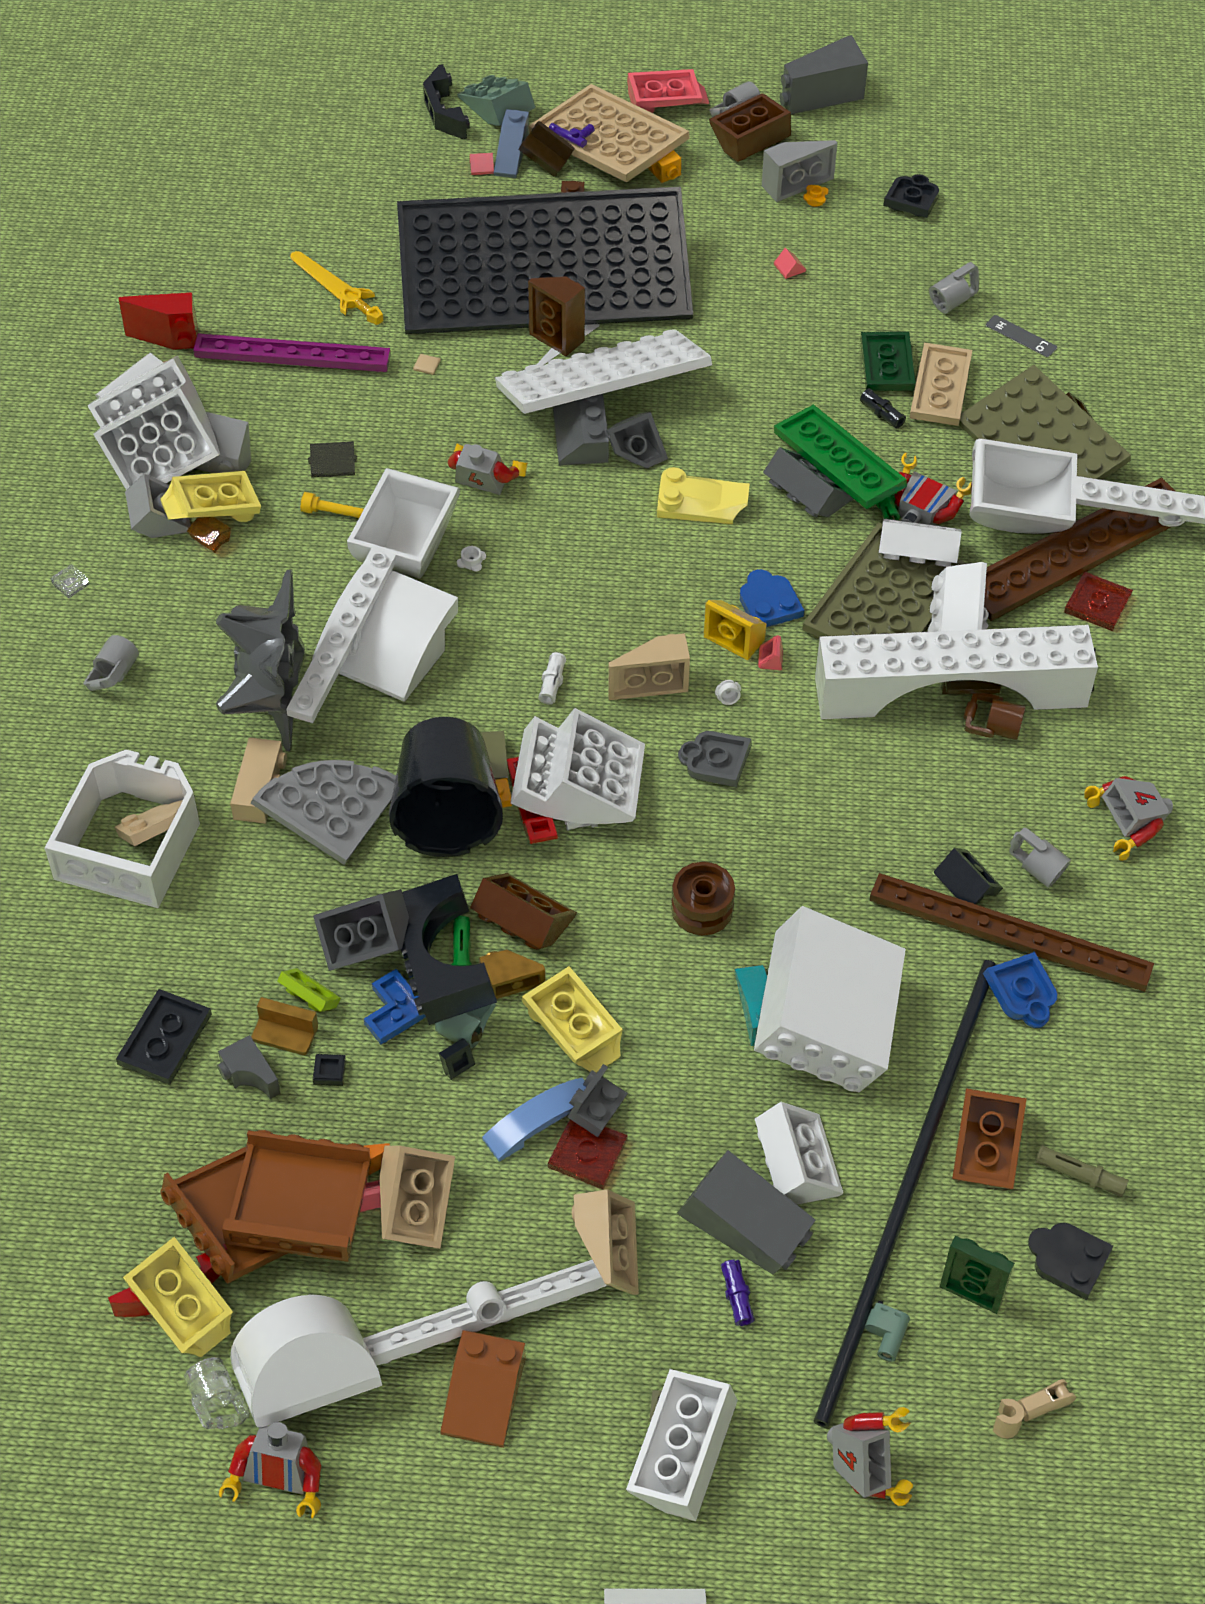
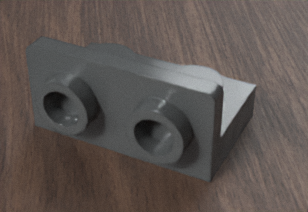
[568,1064,628,1137]

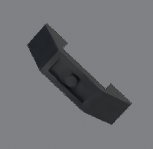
[423,64,470,139]

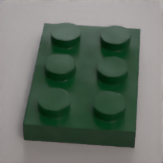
[860,331,916,391]
[939,1235,1015,1314]

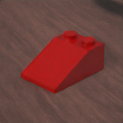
[119,292,198,350]

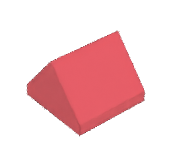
[469,153,494,175]
[774,248,806,279]
[758,635,783,670]
[360,1180,381,1212]

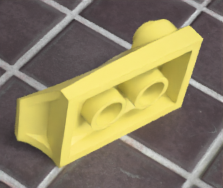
[657,467,750,524]
[160,471,261,522]
[522,966,623,1073]
[122,1237,233,1357]

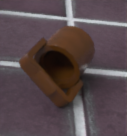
[964,693,1026,740]

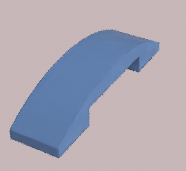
[482,1078,586,1162]

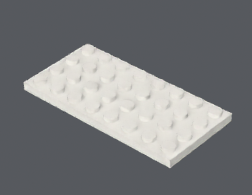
[495,330,712,414]

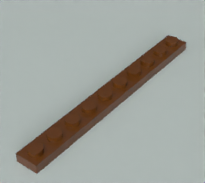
[869,873,1154,992]

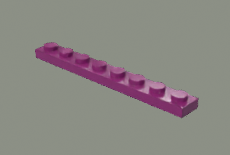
[193,333,391,372]

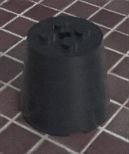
[389,717,503,857]

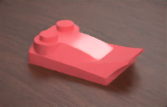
[627,69,710,113]

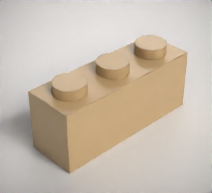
[230,737,287,824]

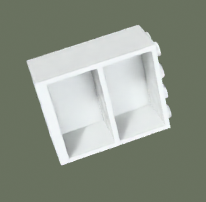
[754,906,906,1093]

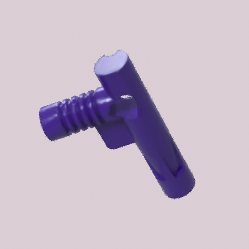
[549,123,595,148]

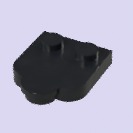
[883,174,939,218]
[1028,1223,1114,1300]

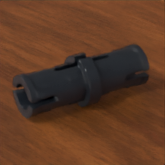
[860,388,906,429]

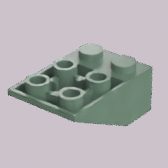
[457,75,536,126]

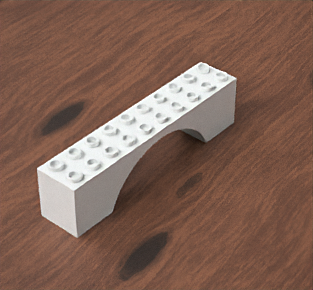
[815,625,1098,719]

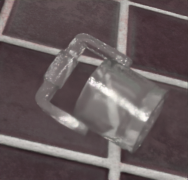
[184,1357,250,1429]

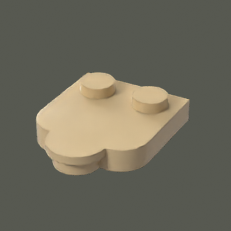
[115,800,183,846]

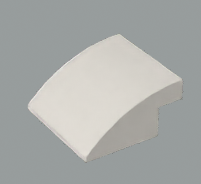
[87,355,220,490]
[312,564,458,702]
[511,708,645,824]

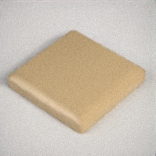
[413,354,441,375]

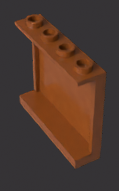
[160,1130,288,1284]
[222,1130,371,1262]

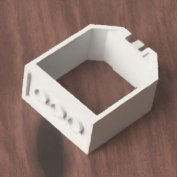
[45,750,200,908]

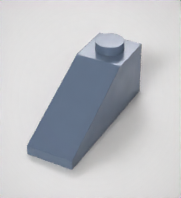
[494,109,529,178]

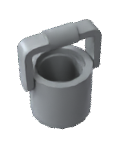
[709,81,760,117]
[929,262,979,314]
[83,635,139,691]
[1009,828,1072,888]

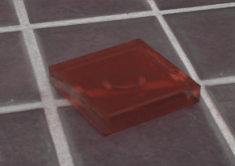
[1064,572,1133,631]
[548,1119,628,1190]

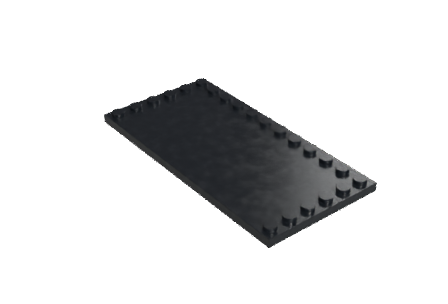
[397,187,693,335]

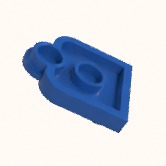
[740,569,804,627]
[983,952,1057,1028]

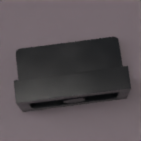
[934,848,1003,905]

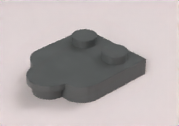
[678,731,752,787]

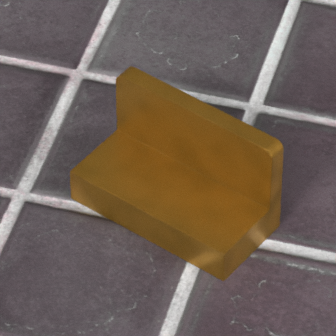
[251,997,319,1056]

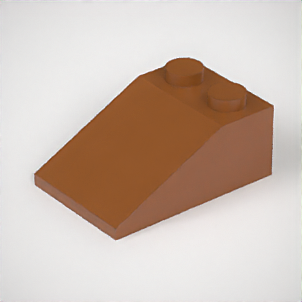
[952,1088,1027,1189]
[440,1330,526,1448]

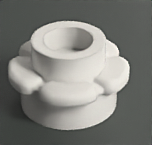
[715,680,741,705]

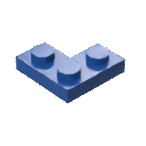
[364,969,426,1045]

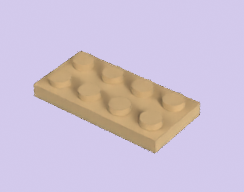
[910,343,972,426]

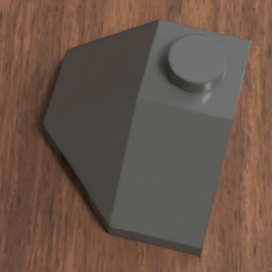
[606,412,668,468]

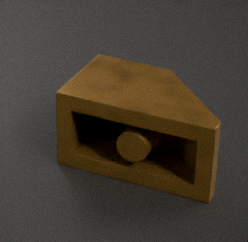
[479,949,546,999]

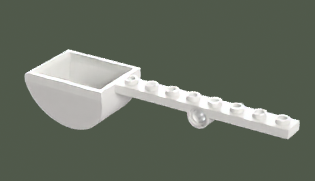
[970,439,1205,534]
[286,468,460,723]
[230,1260,608,1428]

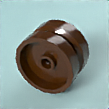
[671,861,735,936]

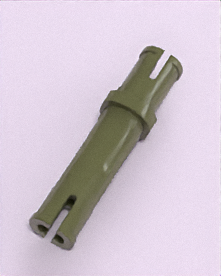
[1035,1145,1129,1197]

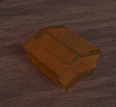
[187,517,231,553]

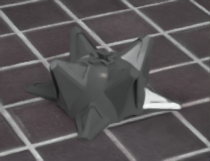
[216,569,305,751]

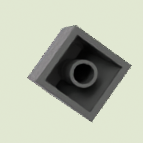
[779,35,868,114]
[677,1150,816,1275]

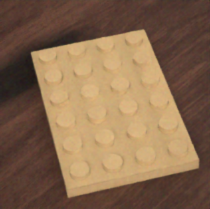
[528,84,690,182]

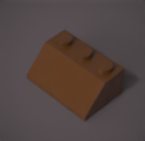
[709,93,791,162]
[528,277,585,357]
[470,873,577,950]

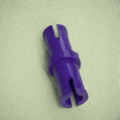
[721,1259,755,1326]

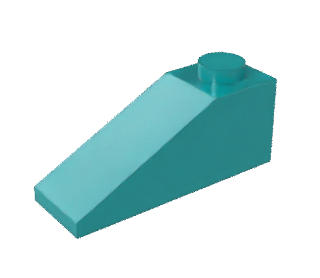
[735,965,767,1046]

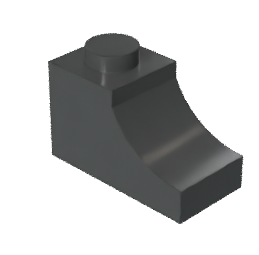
[217,1035,281,1099]

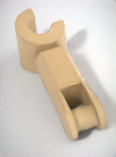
[993,1379,1076,1439]

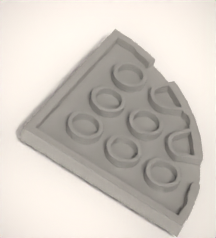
[250,760,396,865]

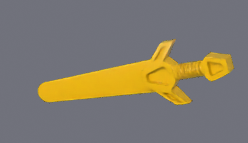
[290,251,384,325]

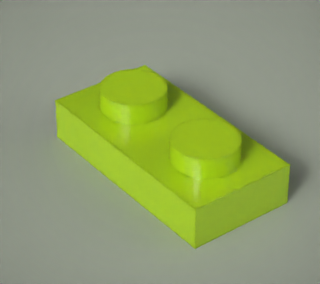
[277,968,341,1012]

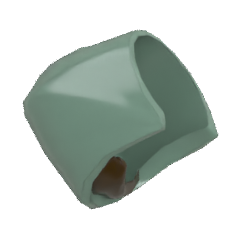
[435,1003,496,1049]

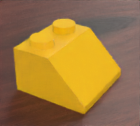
[704,600,766,660]

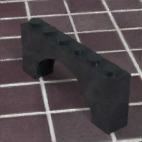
[401,874,497,1025]

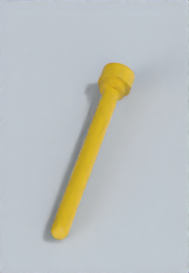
[300,492,364,518]

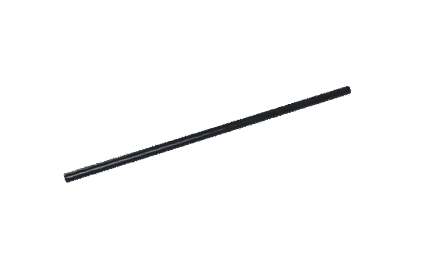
[813,960,996,1428]

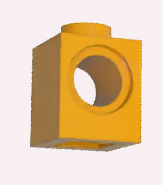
[648,150,681,183]

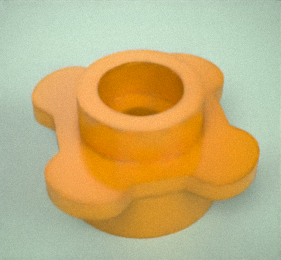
[803,185,829,207]

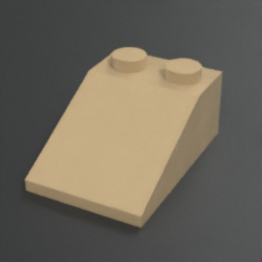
[608,633,690,700]
[380,1146,455,1249]
[572,1189,639,1295]

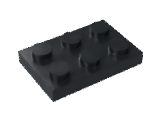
[116,989,212,1085]

